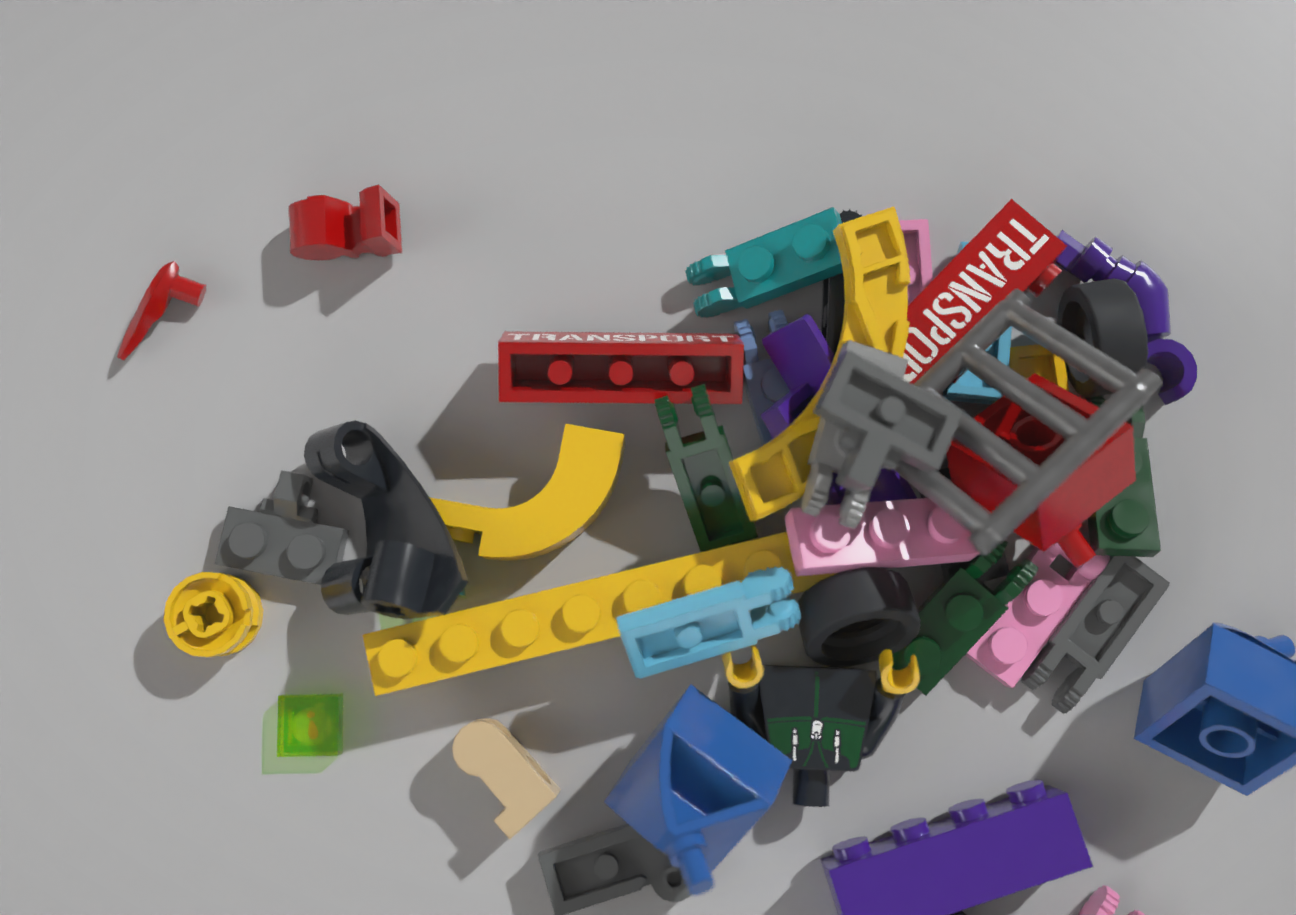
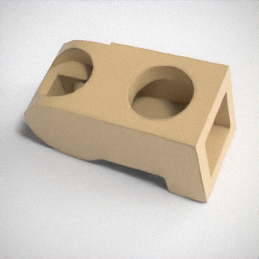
[452,718,561,840]

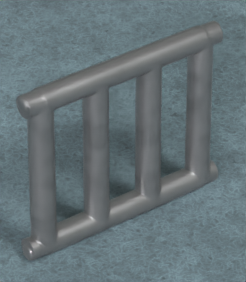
[894,289,1162,555]

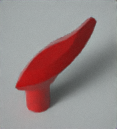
[117,261,206,360]

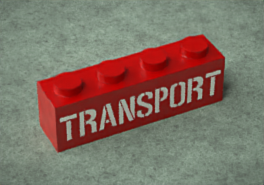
[903,199,1067,385]
[498,331,744,404]

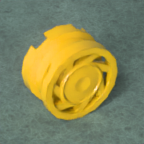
[163,572,263,657]

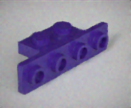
[760,314,918,505]

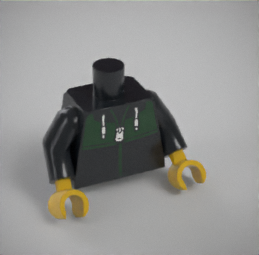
[722,645,920,807]

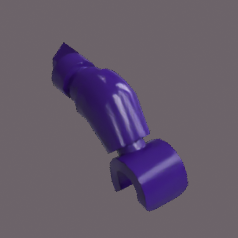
[1056,230,1197,405]

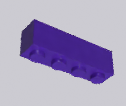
[820,780,1093,915]

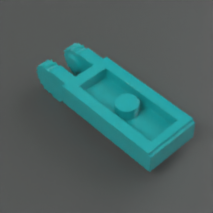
[685,207,843,318]

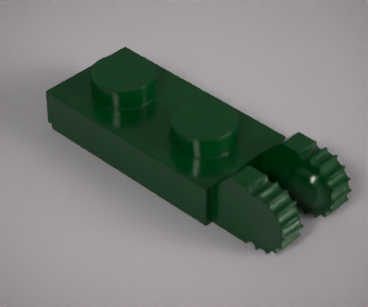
[654,384,758,552]
[1084,395,1161,557]
[892,539,1039,696]

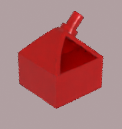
[946,373,1136,567]

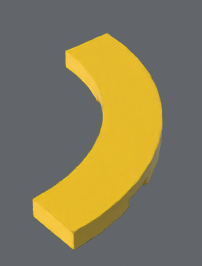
[729,206,910,522]

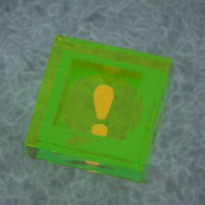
[277,693,343,757]

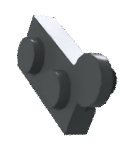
[538,824,691,915]

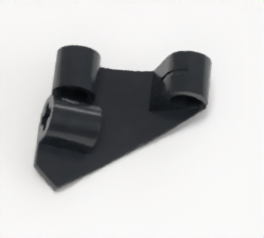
[304,420,469,619]

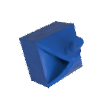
[1134,623,1296,796]
[604,684,792,896]

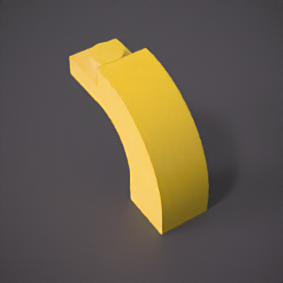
[429,423,626,561]

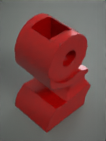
[288,184,402,261]

